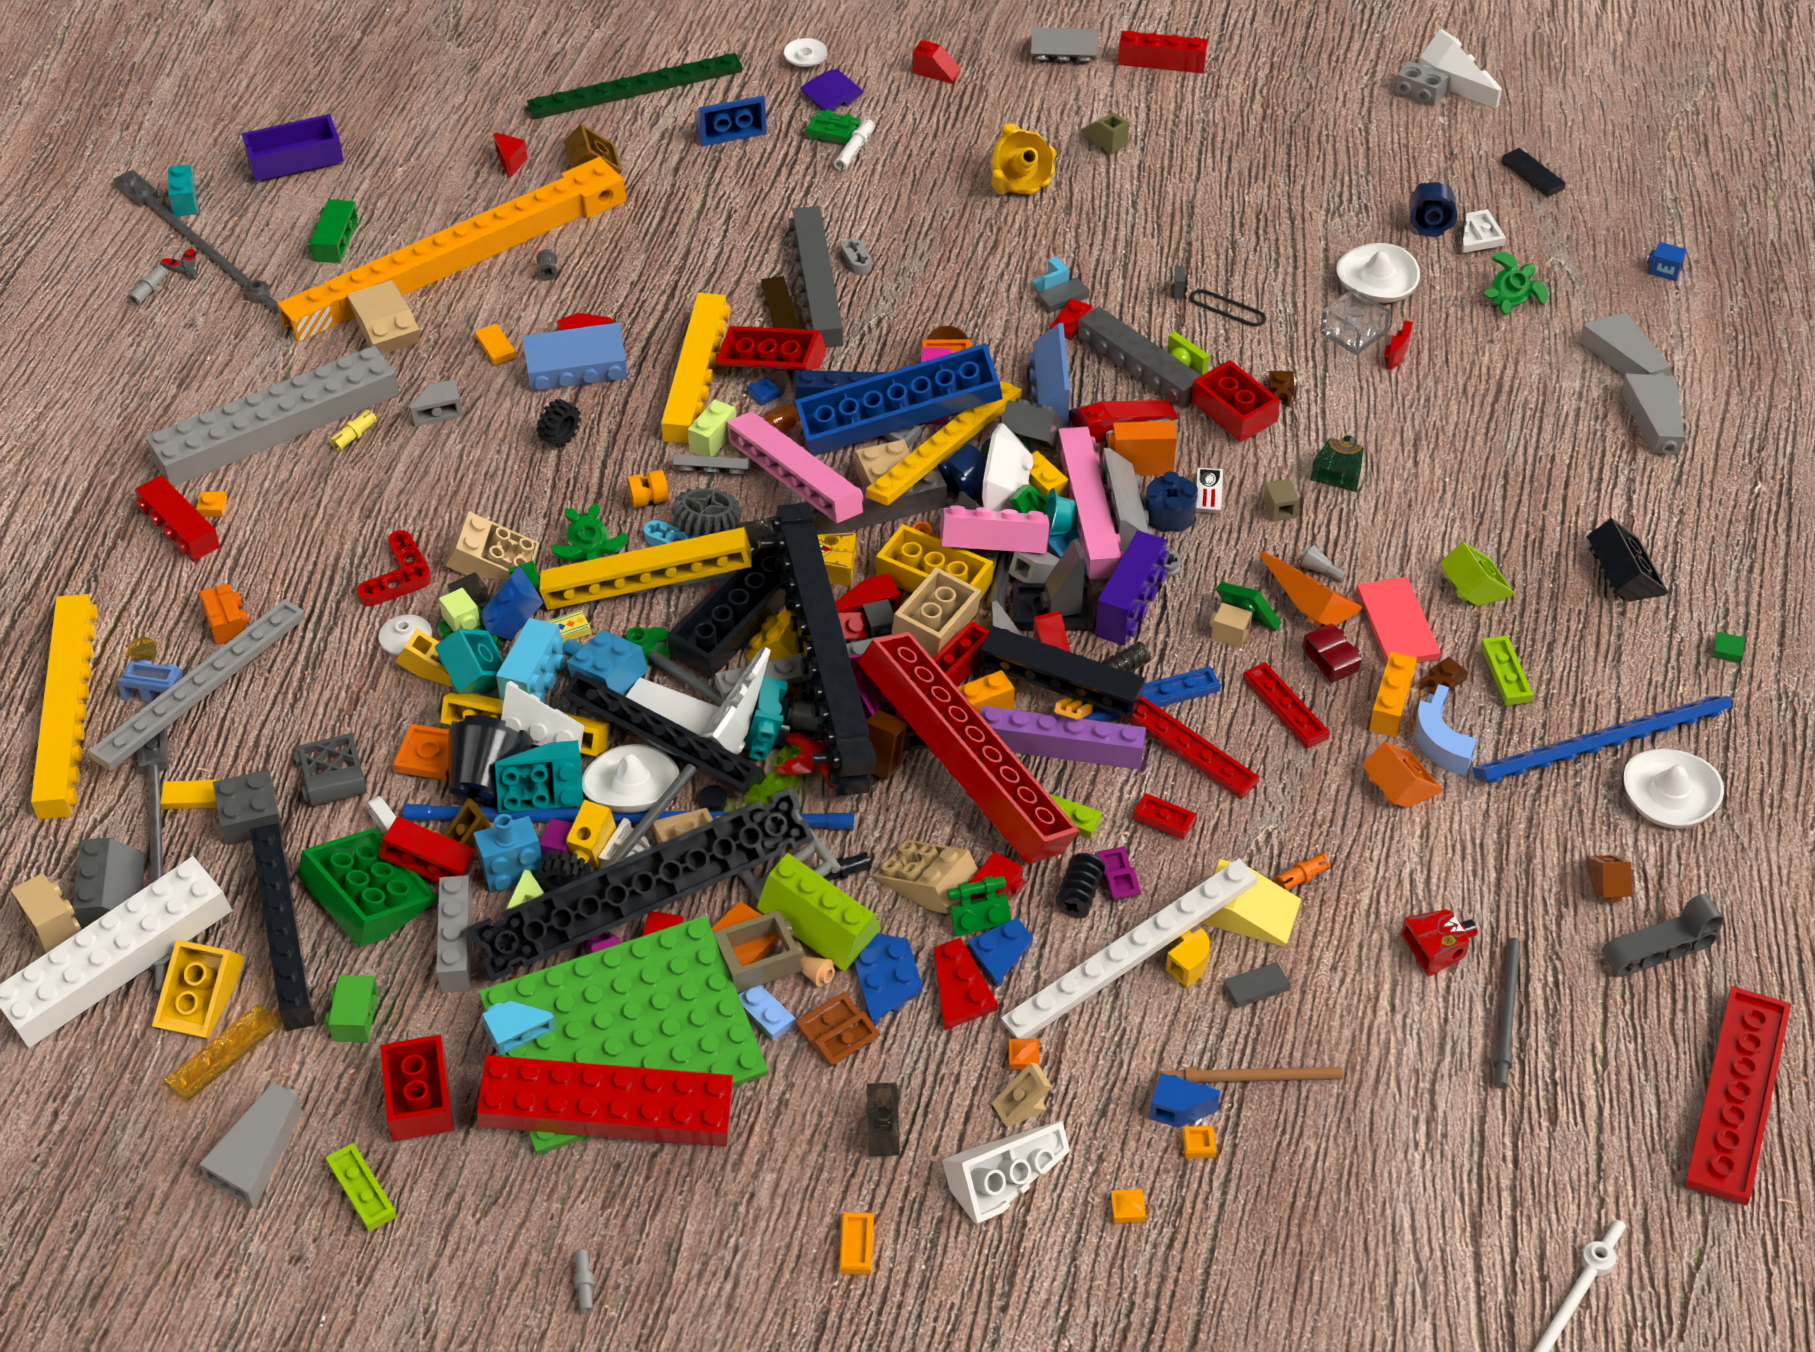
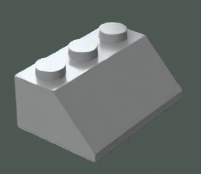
[1031,27,1097,62]

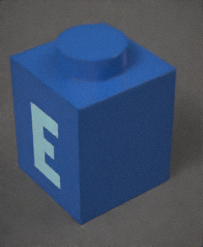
[1647,242,1687,281]

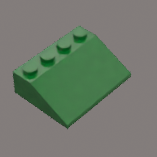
[297,828,438,948]

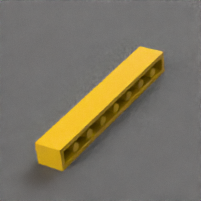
[661,293,730,444]
[539,527,751,610]

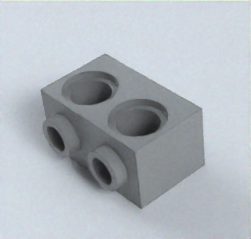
[1395,61,1449,107]

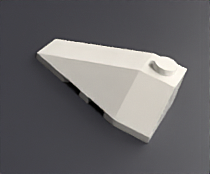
[1419,29,1502,108]
[701,647,771,755]
[942,1121,1070,1224]

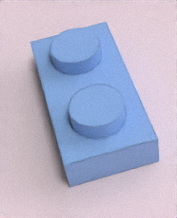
[738,985,796,1041]

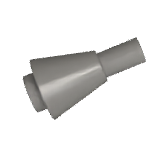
[1299,545,1346,582]

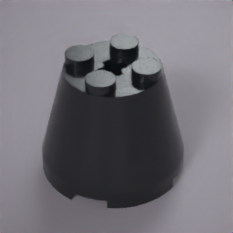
[448,715,533,807]

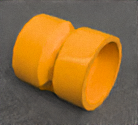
[626,469,669,508]

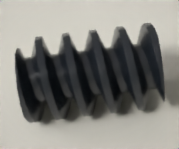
[1055,853,1105,919]

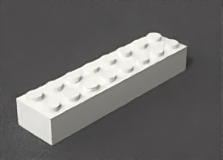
[0,856,233,1048]

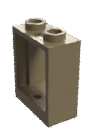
[713,910,804,993]

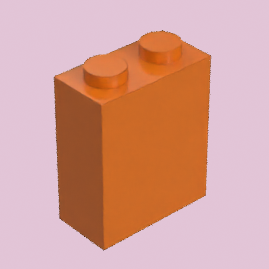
[1108,421,1177,476]

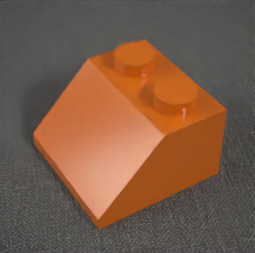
[1362,741,1444,808]

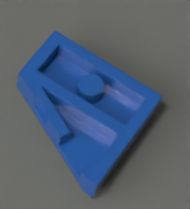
[967,917,1033,988]

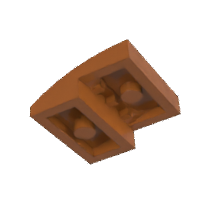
[795,991,881,1067]

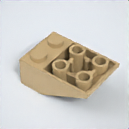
[446,511,540,580]
[873,839,979,914]

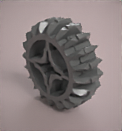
[672,487,741,537]

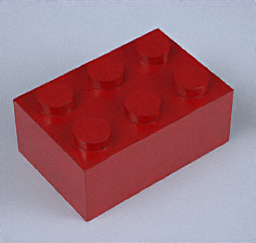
[1191,360,1280,443]
[380,1034,454,1141]

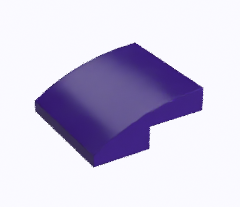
[800,68,864,111]

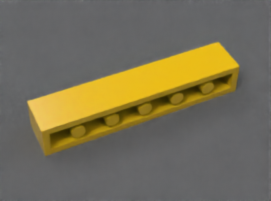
[440,690,610,756]

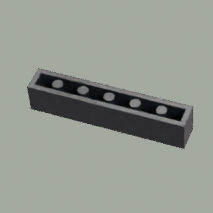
[979,625,1145,719]

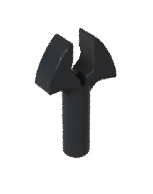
[773,697,791,750]

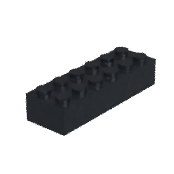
[667,536,786,679]

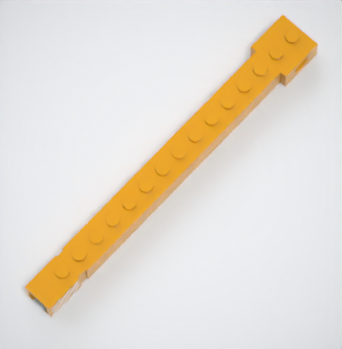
[277,157,626,342]

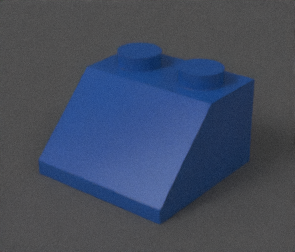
[479,567,544,640]

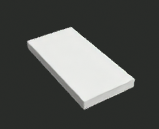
[625,678,720,736]

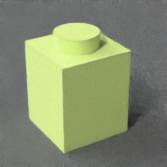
[439,587,481,631]

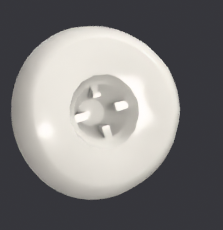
[1337,243,1420,303]
[582,744,680,813]
[1624,749,1724,829]

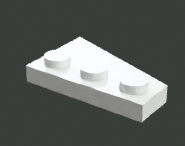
[501,681,584,751]

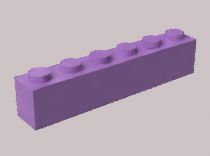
[980,706,1146,770]

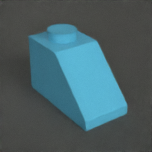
[482,1001,555,1056]

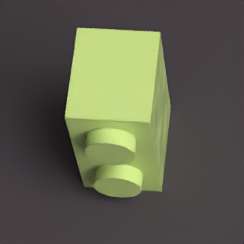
[688,399,736,457]

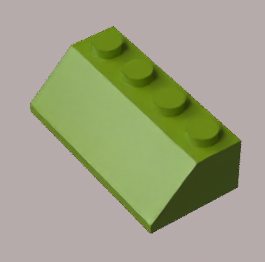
[756,852,881,972]

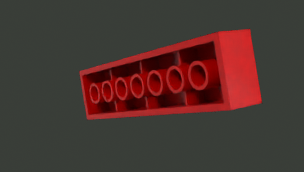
[477,1055,733,1147]

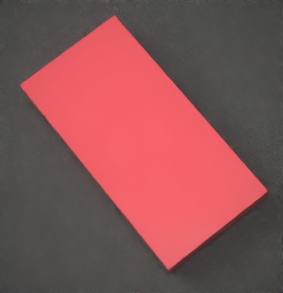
[1356,577,1441,663]

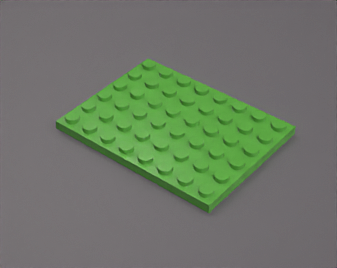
[479,915,768,1156]

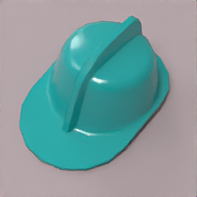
[1045,488,1076,539]

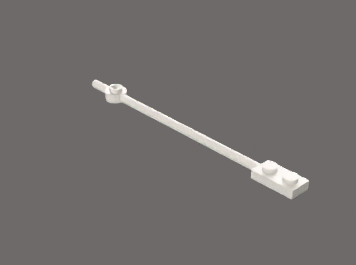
[1533,1220,1626,1352]

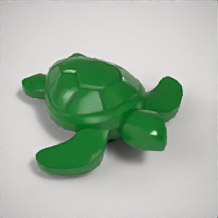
[1483,252,1548,315]
[551,504,628,561]

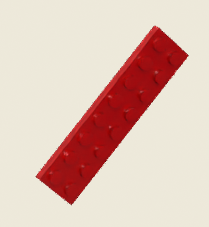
[1684,986,1792,1206]

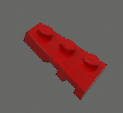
[934,938,998,1031]

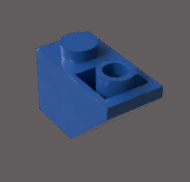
[1149,1073,1221,1128]

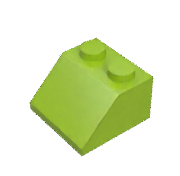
[1440,541,1515,606]

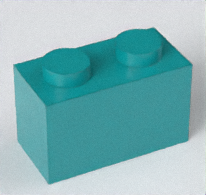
[168,164,197,217]

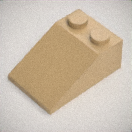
[347,280,419,354]

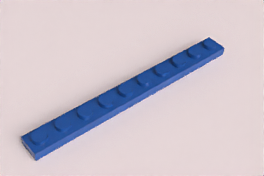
[1472,695,1732,783]

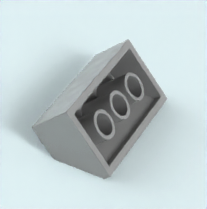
[1102,448,1153,553]

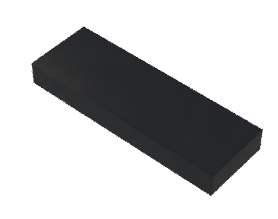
[1501,148,1566,197]

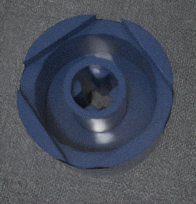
[1409,182,1458,237]
[937,444,986,500]
[1145,471,1198,532]

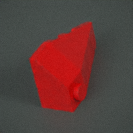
[1069,400,1178,443]

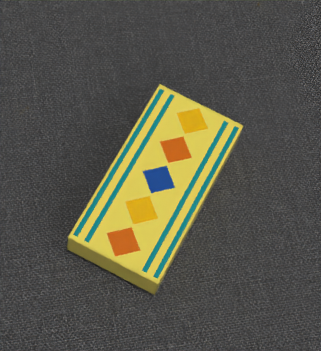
[546,610,591,643]

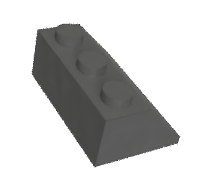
[72,838,146,929]

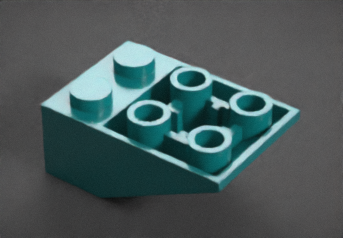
[495,740,583,813]

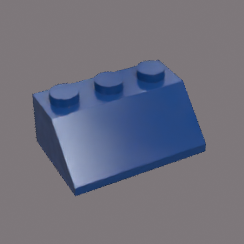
[694,95,767,147]

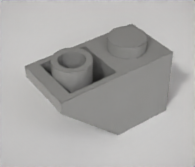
[1008,551,1060,583]

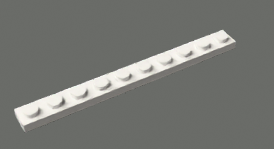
[1001,858,1258,1039]

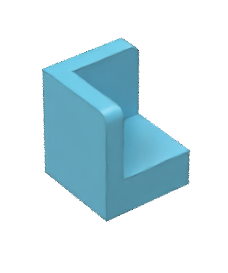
[1032,257,1069,292]

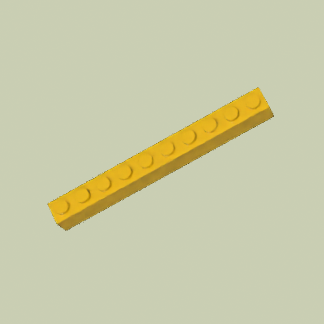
[31,594,98,819]

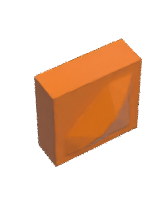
[1008,1039,1040,1070]

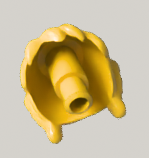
[990,123,1056,195]

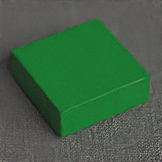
[1713,632,1745,663]

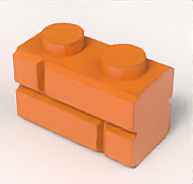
[198,583,249,645]

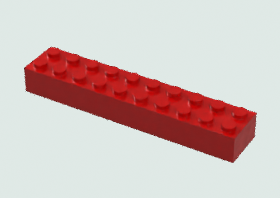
[857,631,1080,865]

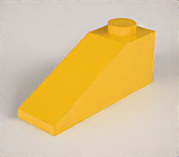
[395,628,453,687]

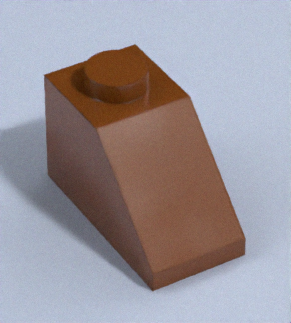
[1586,855,1632,902]

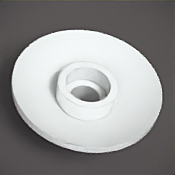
[784,38,827,66]
[378,615,432,656]

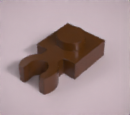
[1268,371,1295,407]
[1419,656,1468,694]

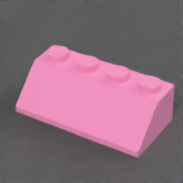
[939,505,1050,553]

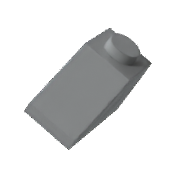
[410,379,463,427]

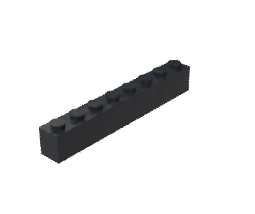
[562,671,767,800]
[250,823,316,1032]

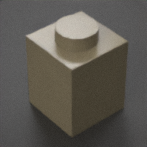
[1263,479,1299,522]

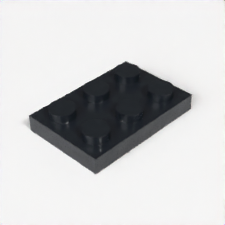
[1013,583,1094,629]

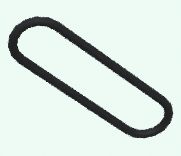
[1190,289,1266,326]

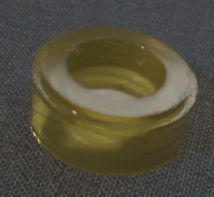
[128,637,157,662]

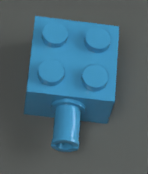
[562,630,648,694]
[473,814,542,893]

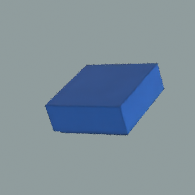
[747,377,781,406]

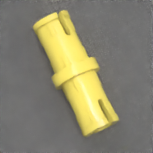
[329,410,377,451]

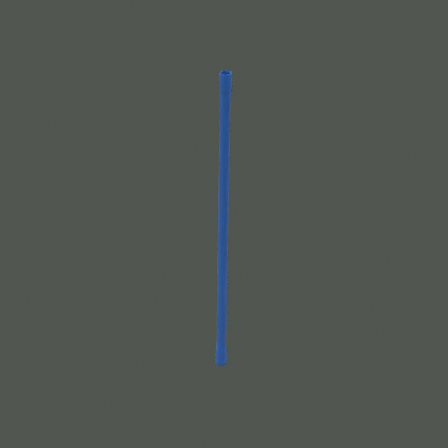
[403,804,854,830]

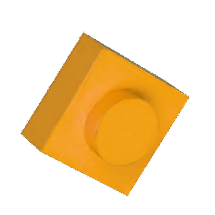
[196,492,227,517]

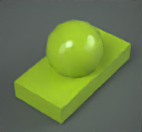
[1167,331,1210,376]

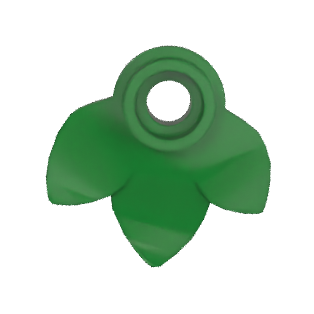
[624,627,671,664]

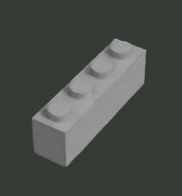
[437,875,473,993]

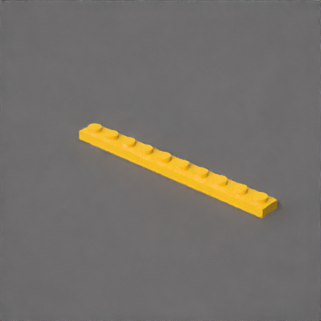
[866,381,1022,506]

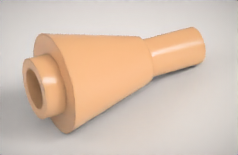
[800,956,835,987]

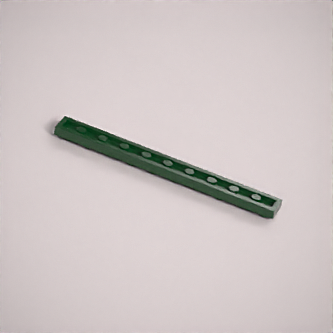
[526,53,743,120]

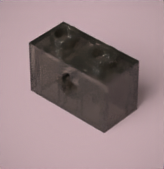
[866,1082,900,1157]

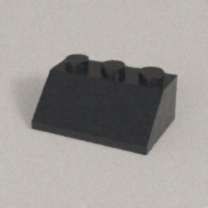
[1587,518,1669,601]

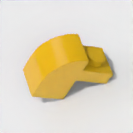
[1166,928,1210,988]

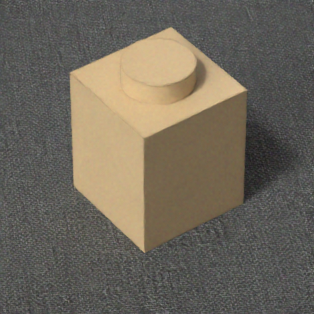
[1209,603,1252,648]

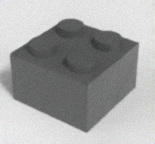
[1001,398,1064,450]
[213,769,283,846]

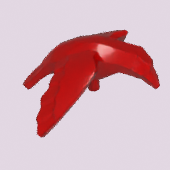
[776,732,834,788]

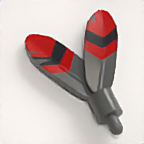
[161,249,198,279]

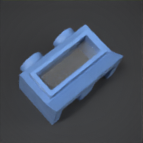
[116,660,183,702]

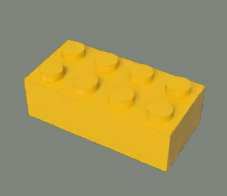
[876,524,993,599]

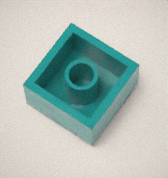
[435,629,504,694]

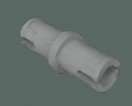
[127,264,168,306]

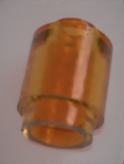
[763,403,800,433]

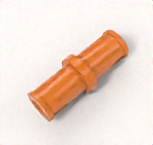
[1274,853,1330,891]

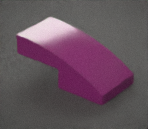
[1096,846,1141,900]

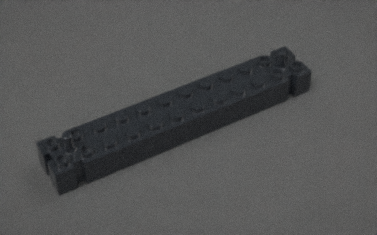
[758,503,876,796]
[466,787,815,982]

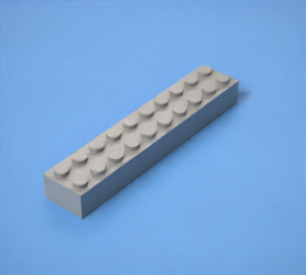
[145,345,400,487]

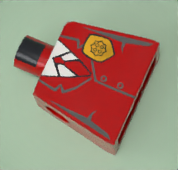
[1401,909,1478,977]

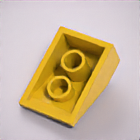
[152,939,244,1038]

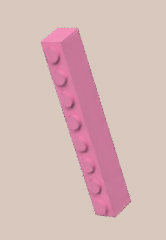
[726,411,863,523]
[1057,427,1124,579]

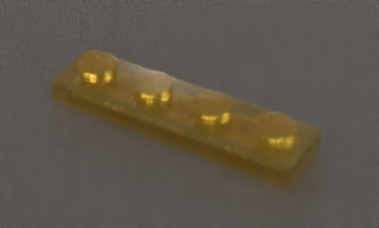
[164,1003,280,1103]

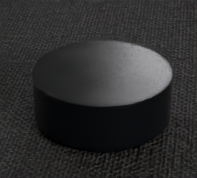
[699,785,727,812]

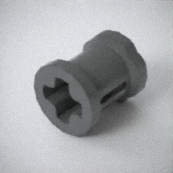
[536,249,558,281]

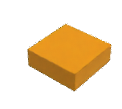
[1182,1126,1216,1159]

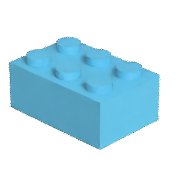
[496,618,566,703]

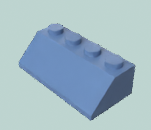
[522,322,627,392]
[1028,323,1070,427]

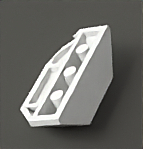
[982,423,1033,512]

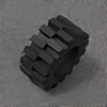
[536,399,581,448]
[535,850,591,893]

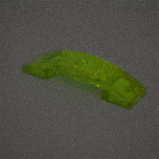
[743,743,803,806]

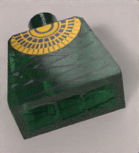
[1310,435,1364,492]

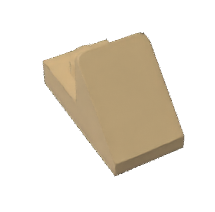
[992,1062,1052,1127]

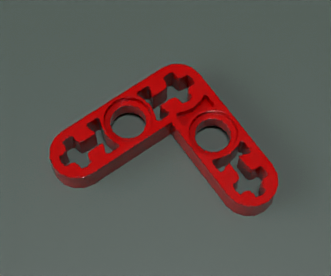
[357,530,431,607]

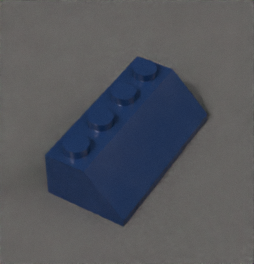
[792,370,887,409]

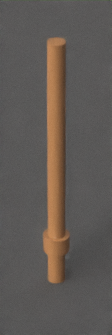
[1160,1067,1343,1084]

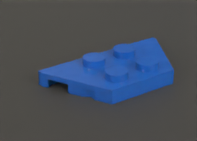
[853,933,922,1026]

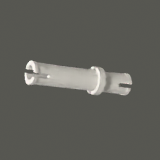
[834,119,875,171]

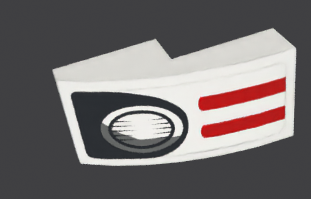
[1196,468,1223,514]

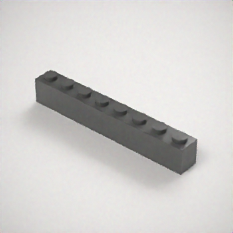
[789,206,843,348]

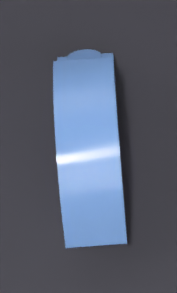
[1415,684,1477,776]

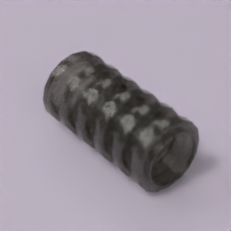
[1101,641,1151,672]

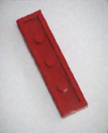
[1243,662,1330,749]

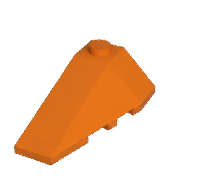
[1259,551,1362,627]

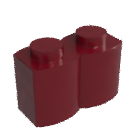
[1302,623,1362,683]

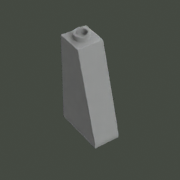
[1579,312,1671,376]
[1621,373,1685,455]
[200,1082,302,1209]

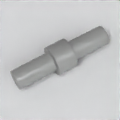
[574,1250,594,1313]

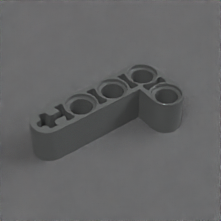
[1602,894,1724,977]

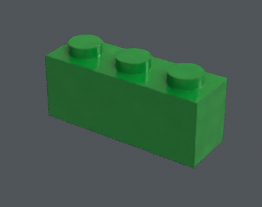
[308,199,358,264]

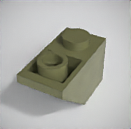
[1080,112,1129,153]

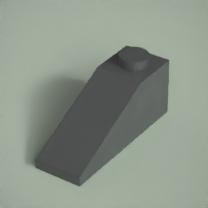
[1041,539,1085,616]

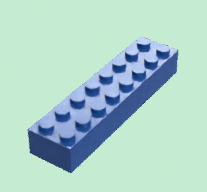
[795,343,1003,456]

